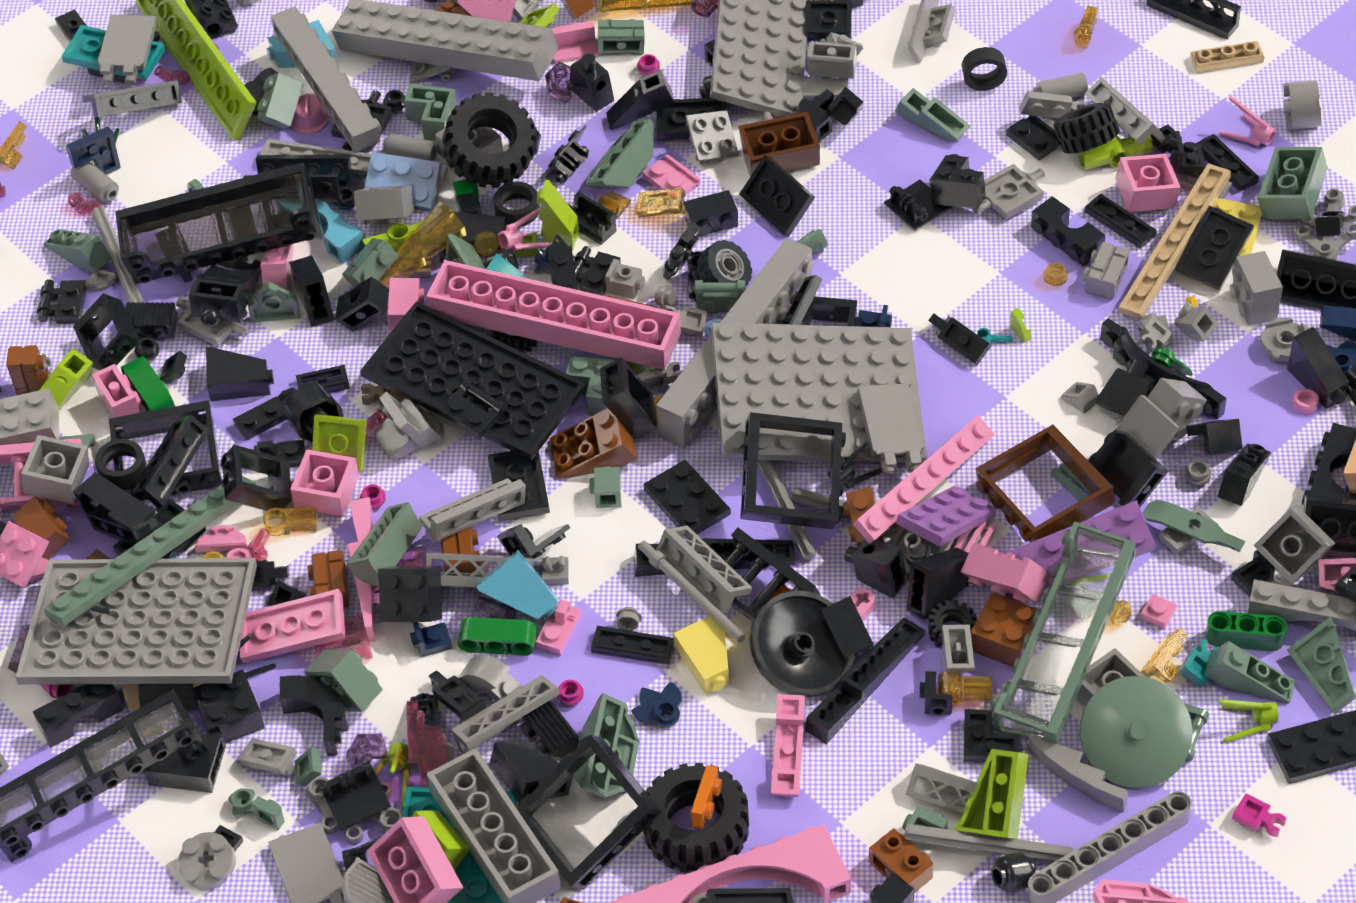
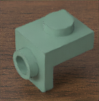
[902,806,948,834]

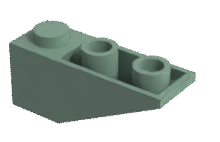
[43,229,112,273]
[1204,641,1295,704]

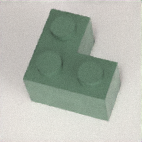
[404,84,457,141]
[566,355,615,416]
[303,649,383,712]

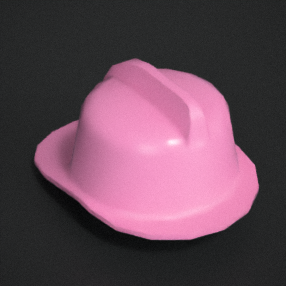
[291,93,328,134]

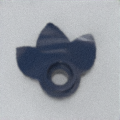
[1326,339,1356,375]
[631,682,682,727]

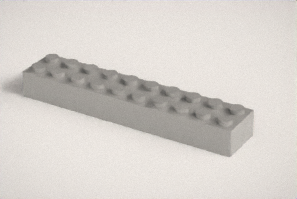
[331,0,559,82]
[656,238,814,449]

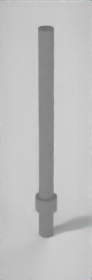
[638,540,746,643]

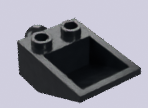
[189,265,261,327]

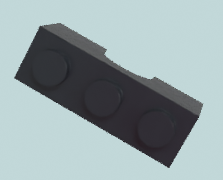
[1031,196,1106,266]
[32,684,123,748]

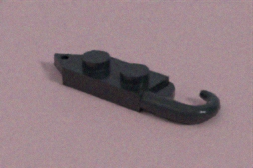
[547,234,578,290]

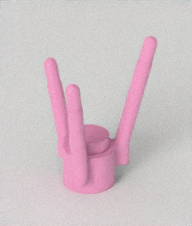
[1219,96,1276,147]
[498,208,559,251]

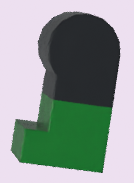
[452,179,482,214]

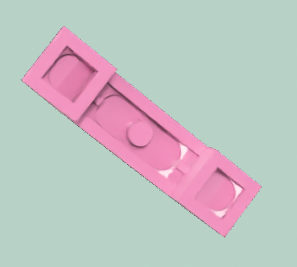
[771,694,805,797]

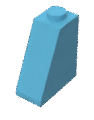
[266,19,338,68]
[476,550,559,619]

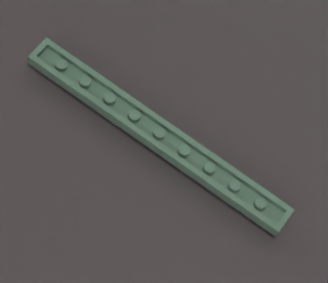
[44,476,256,626]

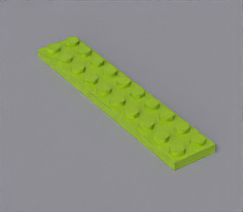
[135,0,257,140]

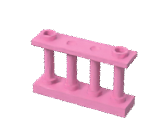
[0,438,83,514]

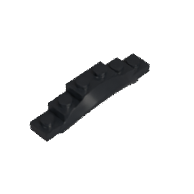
[1100,318,1227,419]

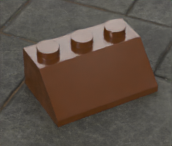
[738,112,820,176]

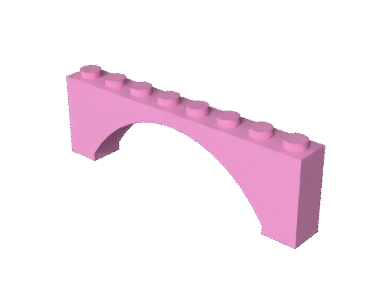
[612,824,851,903]

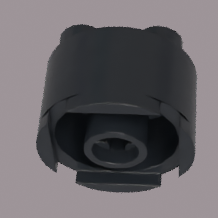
[284,383,343,443]

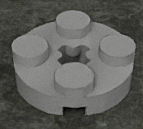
[1260,317,1309,364]
[178,832,236,890]

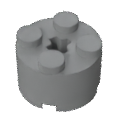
[1283,80,1322,131]

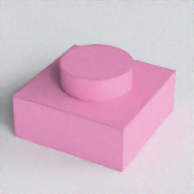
[1140,594,1177,630]

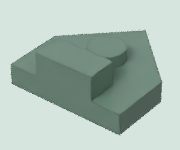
[248,281,300,322]

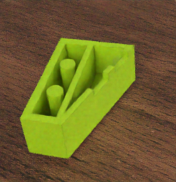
[954,749,1029,839]

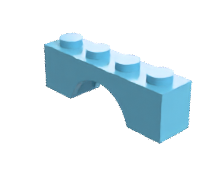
[276,199,364,264]

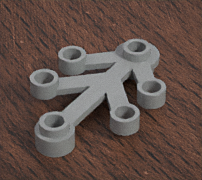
[1296,188,1356,259]
[307,777,402,845]

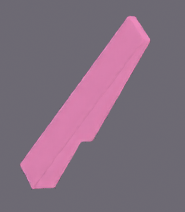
[348,497,375,642]

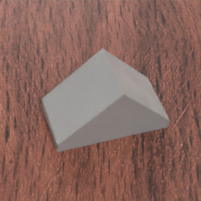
[942,625,975,672]

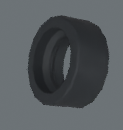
[961,47,1008,91]
[493,181,540,227]
[95,439,146,488]

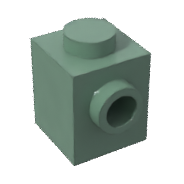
[589,466,622,508]

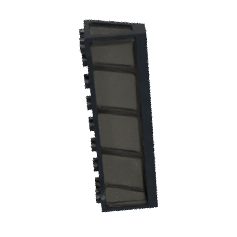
[115,162,324,284]

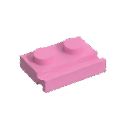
[642,154,701,203]

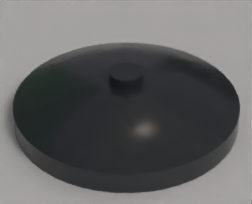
[749,591,855,697]

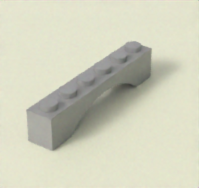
[1248,579,1356,631]

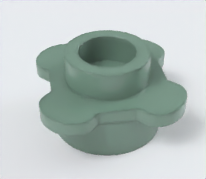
[228,788,255,817]

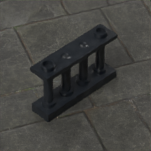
[243,155,353,199]
[717,527,821,622]

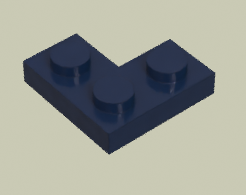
[66,126,121,174]

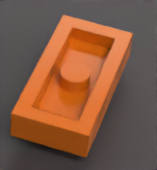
[691,765,722,829]

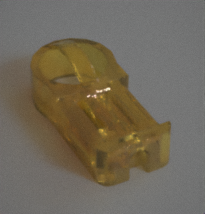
[1073,5,1099,48]
[263,507,317,536]

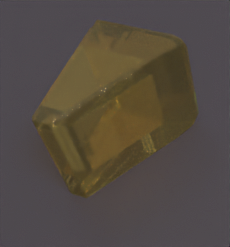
[598,192,631,220]

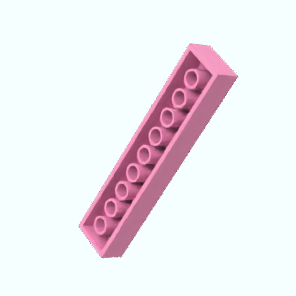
[426,260,681,370]

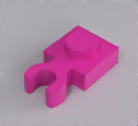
[1232,793,1287,837]

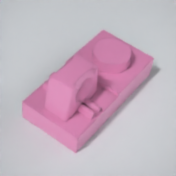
[535,599,582,656]

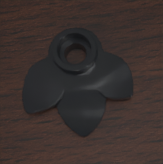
[320,175,364,209]

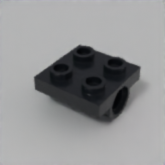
[184,0,238,39]

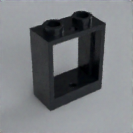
[73,293,140,370]
[803,296,858,326]
[600,357,657,439]
[220,444,292,515]

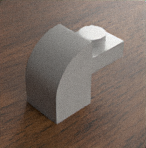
[457,655,522,702]

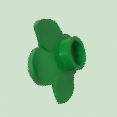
[1151,348,1193,376]

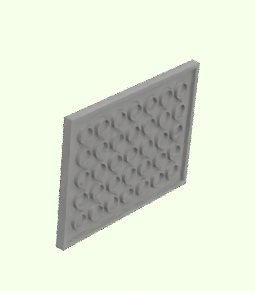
[711,322,927,463]
[15,558,257,685]

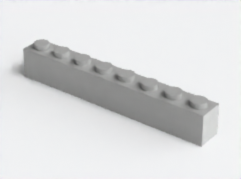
[271,6,381,152]

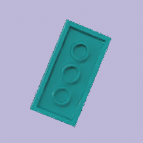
[61,25,165,81]

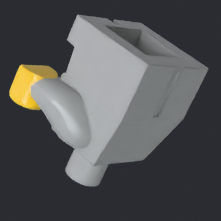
[1175,296,1219,342]

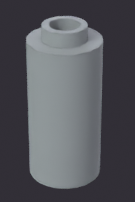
[1033,72,1088,98]
[383,133,438,161]
[70,162,119,203]

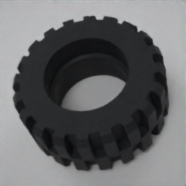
[442,92,537,188]
[643,762,749,873]

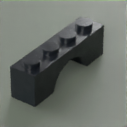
[1301,422,1356,505]

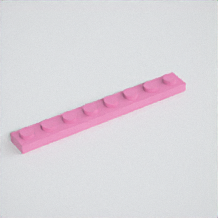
[853,415,995,544]

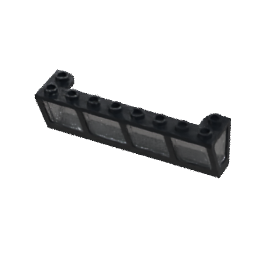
[0,689,208,862]

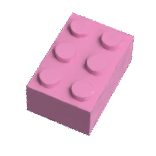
[367,817,463,903]

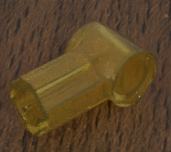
[938,671,992,706]

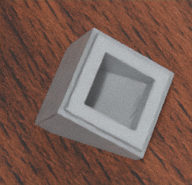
[1061,381,1099,413]

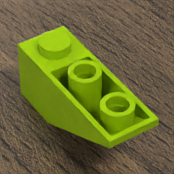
[537,180,579,250]
[40,348,93,410]

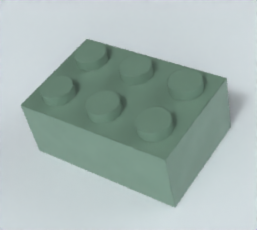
[1258,147,1328,219]

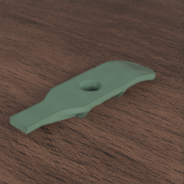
[1143,500,1246,553]

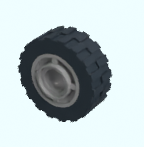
[697,240,752,286]

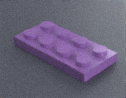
[896,486,997,547]

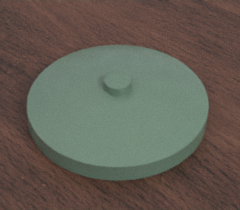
[1079,676,1192,788]

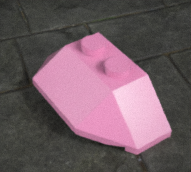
[1092,879,1189,903]

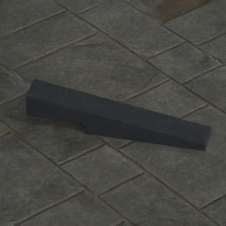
[634,538,795,577]
[805,617,926,745]

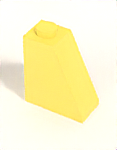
[673,616,729,695]

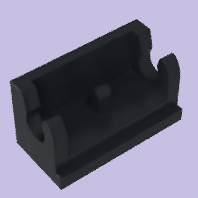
[568,192,617,245]

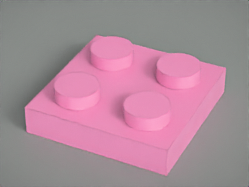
[0,521,49,588]

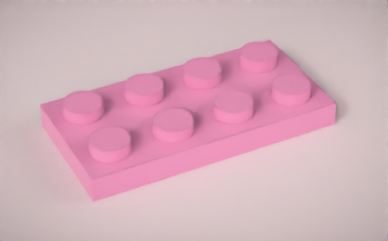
[240,589,345,664]

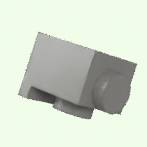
[605,259,645,299]

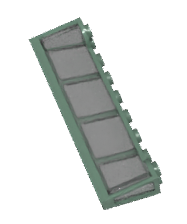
[991,521,1136,743]

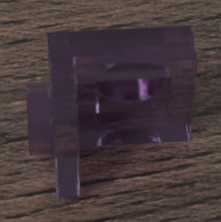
[545,61,572,103]
[346,734,388,769]

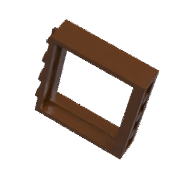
[975,424,1115,543]

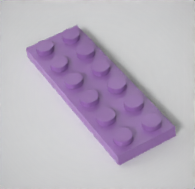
[1003,500,1157,603]

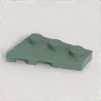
[1287,617,1356,714]

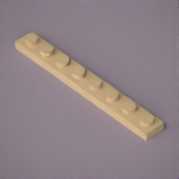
[1119,164,1231,320]

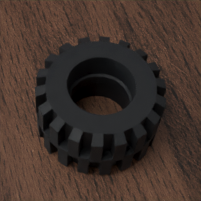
[1053,103,1120,154]

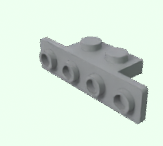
[908,0,956,62]

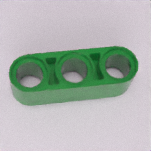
[120,356,175,411]
[1205,611,1287,651]
[457,617,538,656]

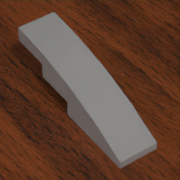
[1029,734,1128,812]

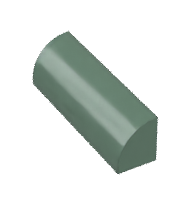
[347,502,422,585]

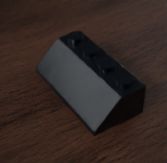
[1277,249,1356,309]

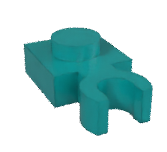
[1179,639,1218,688]

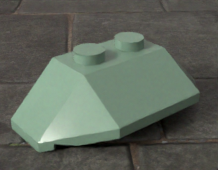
[586,119,653,189]
[573,693,640,799]

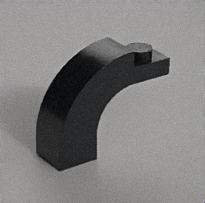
[280,675,348,756]

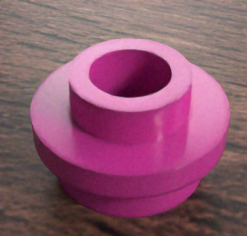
[637,54,660,75]
[360,484,386,509]
[557,679,584,706]

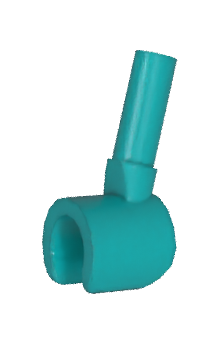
[977,328,1013,344]

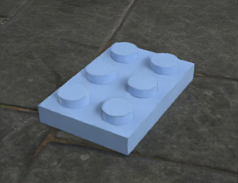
[364,152,442,210]

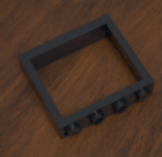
[109,400,222,501]
[740,412,846,530]
[516,734,662,889]

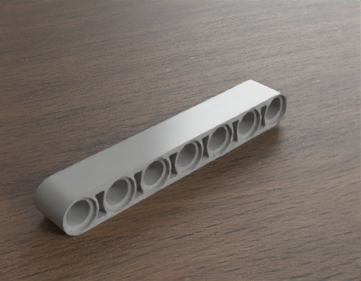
[1027,791,1192,903]

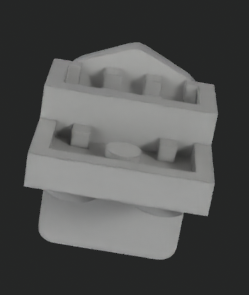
[373,391,443,459]
[342,857,394,903]

